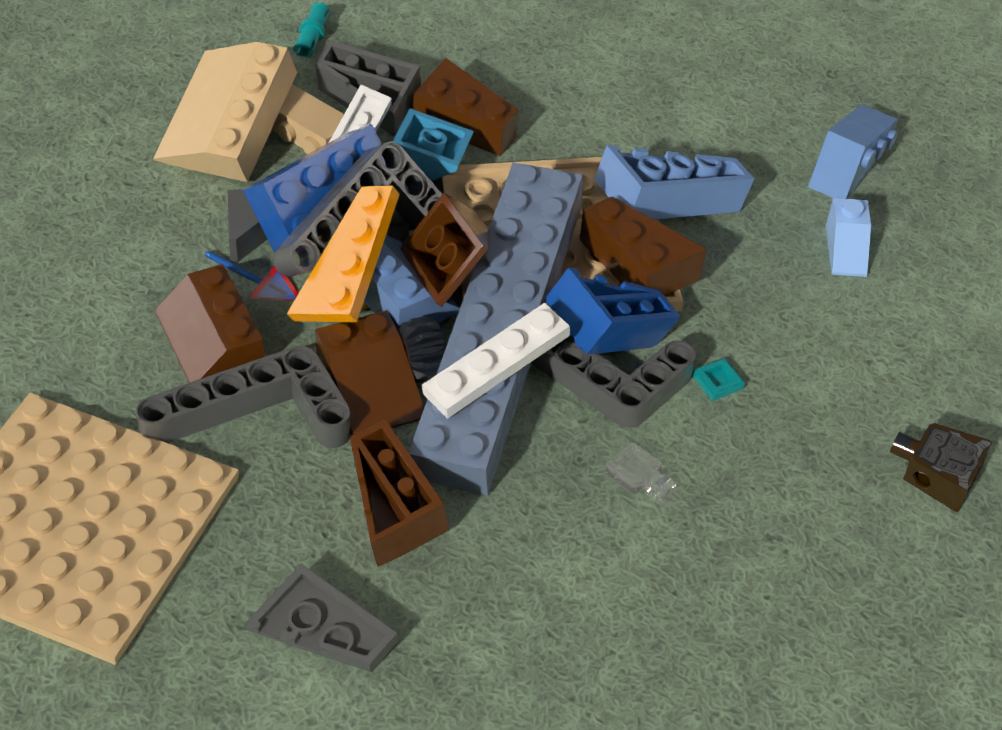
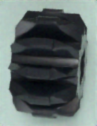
[398,317,447,382]

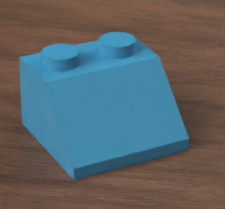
[393,109,474,184]

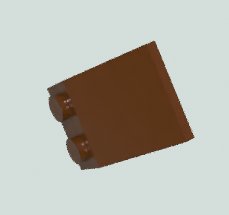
[400,193,489,307]
[315,310,424,436]

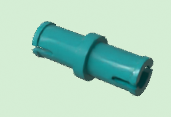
[293,2,331,58]

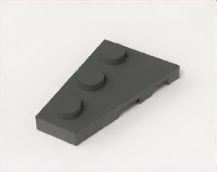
[244,563,399,672]

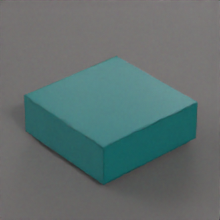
[692,358,745,401]

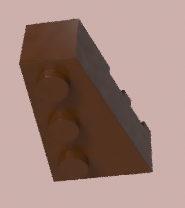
[579,196,706,296]
[350,419,449,567]

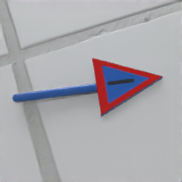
[205,251,299,301]

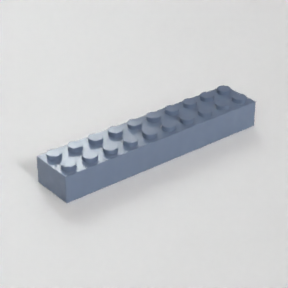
[408,162,583,496]

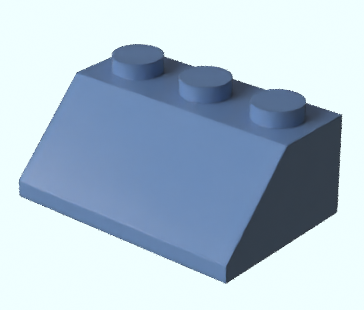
[364,235,460,331]

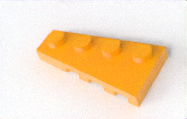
[287,186,399,322]

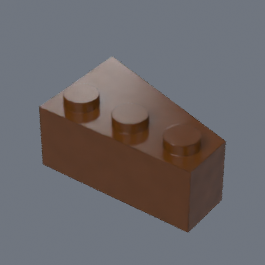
[413,58,518,156]

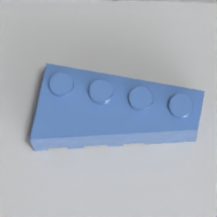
[594,145,754,219]

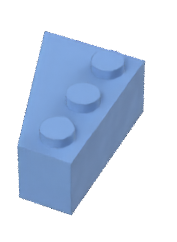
[808,104,898,199]

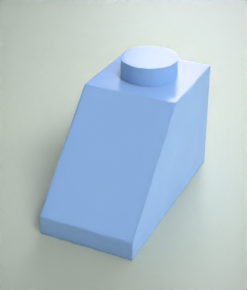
[826,198,871,277]

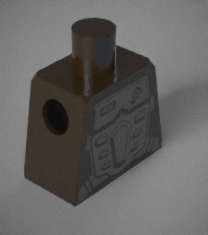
[890,423,992,513]

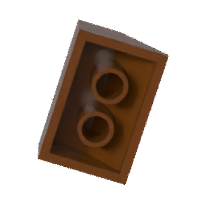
[155,264,264,383]

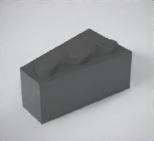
[315,40,421,136]

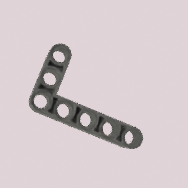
[273,142,442,277]
[531,335,696,428]
[136,346,351,448]

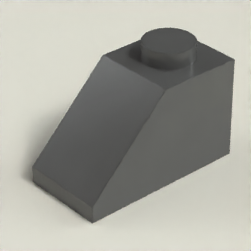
[227,189,268,263]

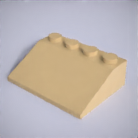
[153,42,297,182]

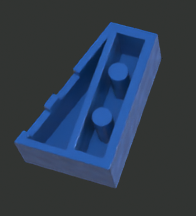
[544,267,681,355]

